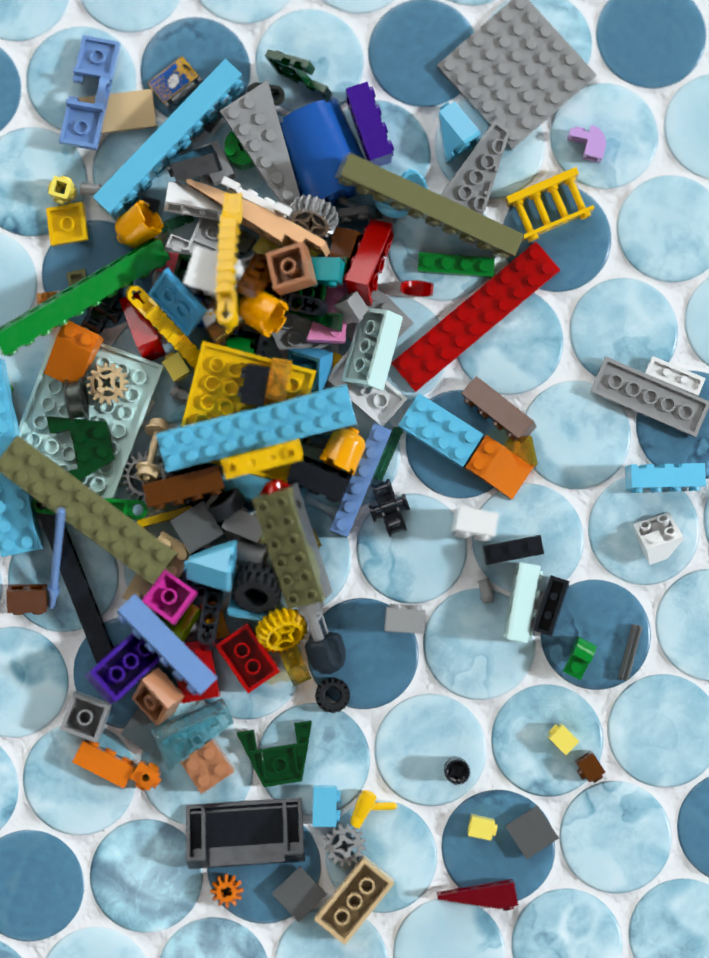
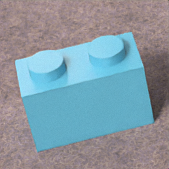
[313,785,341,827]

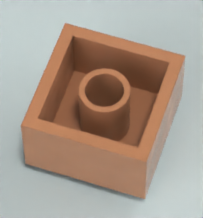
[266,242,317,295]
[132,668,184,726]
[180,738,235,794]

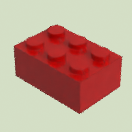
[215,623,281,694]
[176,639,221,704]

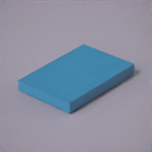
[148,268,208,336]

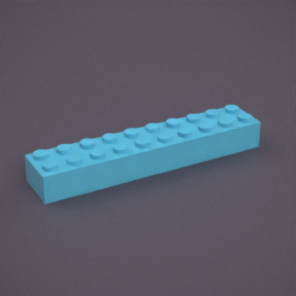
[93,59,244,221]
[0,359,44,557]
[156,384,356,472]

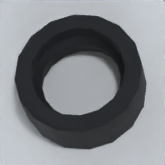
[208,487,246,522]

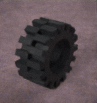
[315,677,350,713]

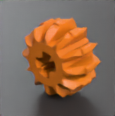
[210,873,244,908]

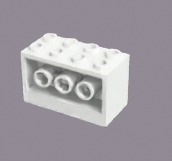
[183,246,245,306]

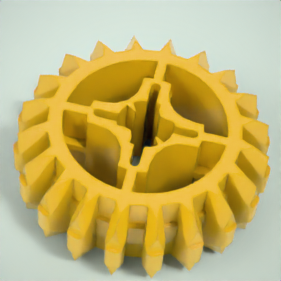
[255,607,308,653]

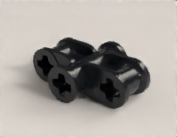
[81,288,125,335]
[368,479,410,537]

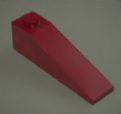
[436,879,518,911]

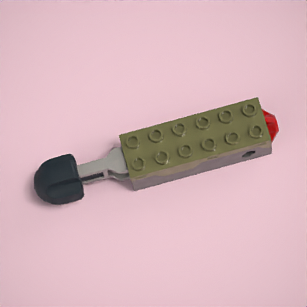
[252,479,346,674]

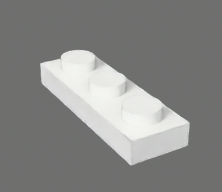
[645,356,706,396]

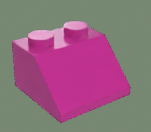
[142,569,198,625]

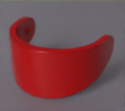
[400,280,434,297]

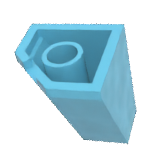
[438,101,481,164]
[184,540,238,591]

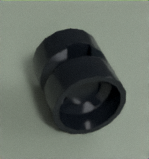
[444,756,470,785]

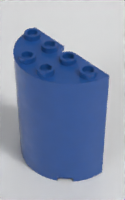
[280,98,365,206]

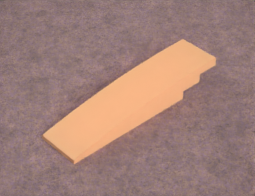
[185,179,330,257]

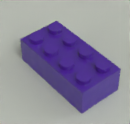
[346,82,394,167]
[84,632,160,705]

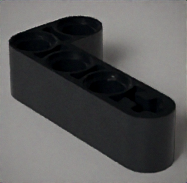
[264,287,328,317]
[187,579,224,651]

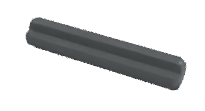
[618,624,642,681]

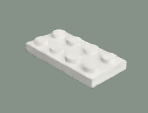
[327,349,408,427]

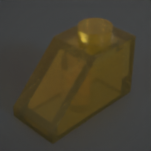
[266,357,292,401]
[503,435,538,468]
[280,644,312,686]

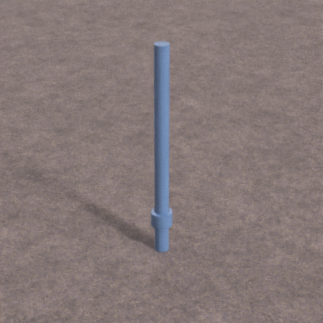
[47,508,65,609]

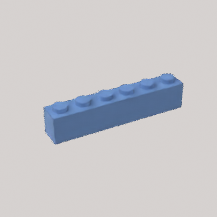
[330,423,392,538]
[117,594,217,696]

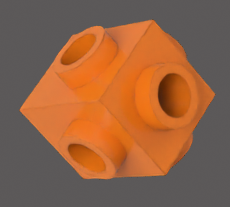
[130,760,162,791]

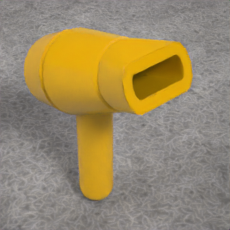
[350,790,397,829]

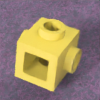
[48,176,77,205]

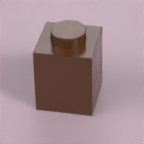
[575,750,606,783]

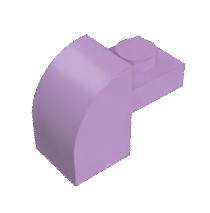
[567,125,606,163]

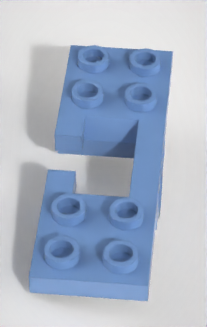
[59,35,121,151]

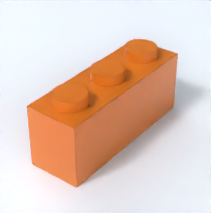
[72,739,137,789]

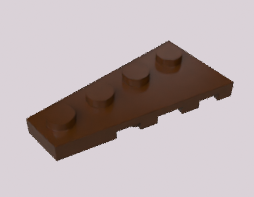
[236,253,272,298]

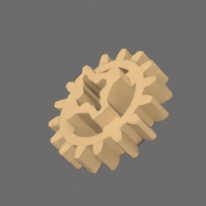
[86,363,129,405]

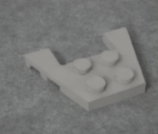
[164,217,220,255]

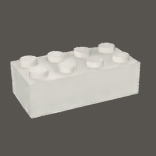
[451,506,499,542]

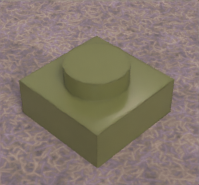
[66,268,87,287]

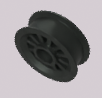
[64,377,89,422]

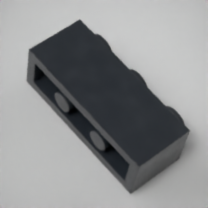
[482,535,544,565]
[533,575,570,637]

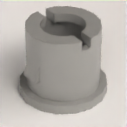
[236,538,269,568]

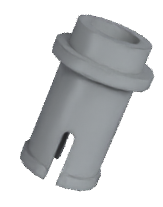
[80,182,102,196]
[169,385,189,404]
[478,578,495,603]

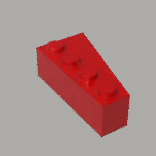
[344,219,394,306]

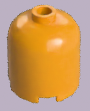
[115,200,164,248]
[239,291,288,337]
[319,426,366,476]

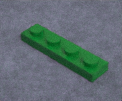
[417,252,495,278]

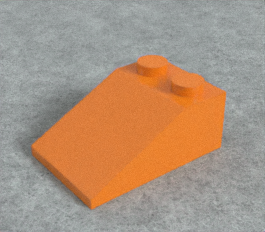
[44,320,104,383]
[464,435,533,499]

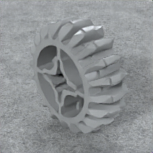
[287,194,339,239]
[121,451,171,503]

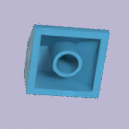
[288,348,333,393]

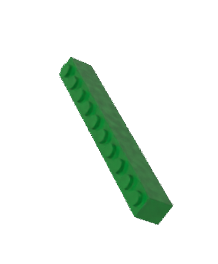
[0,237,170,356]

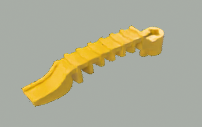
[215,192,243,329]
[126,285,200,370]

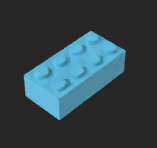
[398,393,484,468]

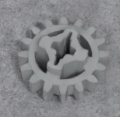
[324,823,366,867]

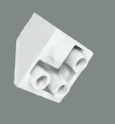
[633,512,684,565]

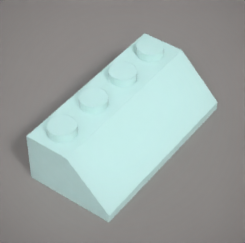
[341,308,403,391]
[503,562,543,643]

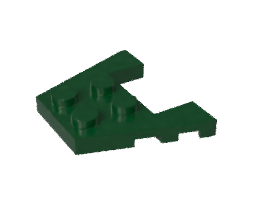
[265,49,332,100]
[287,257,349,332]
[47,416,116,481]
[237,720,312,787]

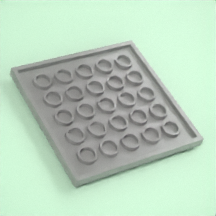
[437,0,597,150]

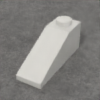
[164,181,223,221]

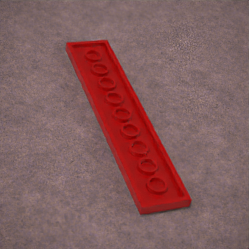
[391,242,561,393]

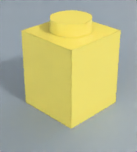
[162,352,192,383]
[548,724,579,755]
[467,814,497,841]

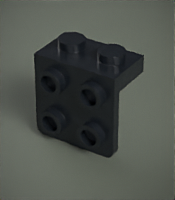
[241,322,270,357]

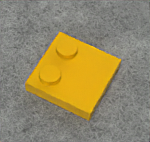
[46,202,89,247]

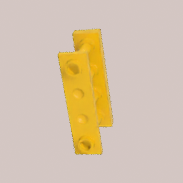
[505,167,594,242]
[221,438,304,479]

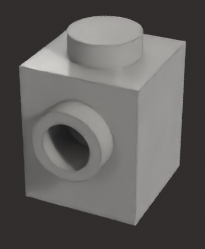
[334,291,369,325]

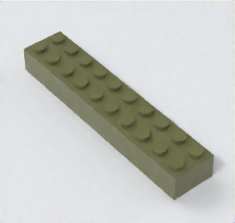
[334,153,525,259]
[0,436,177,585]

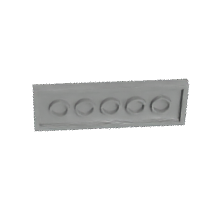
[590,356,709,438]

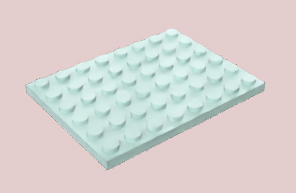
[19,326,165,499]

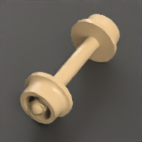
[136,418,169,483]

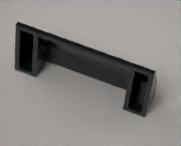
[186,798,305,869]

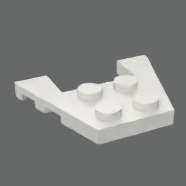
[221,176,293,218]

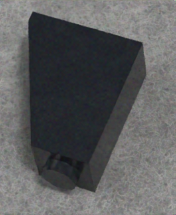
[167,144,222,182]

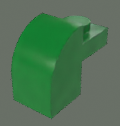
[562,636,597,681]

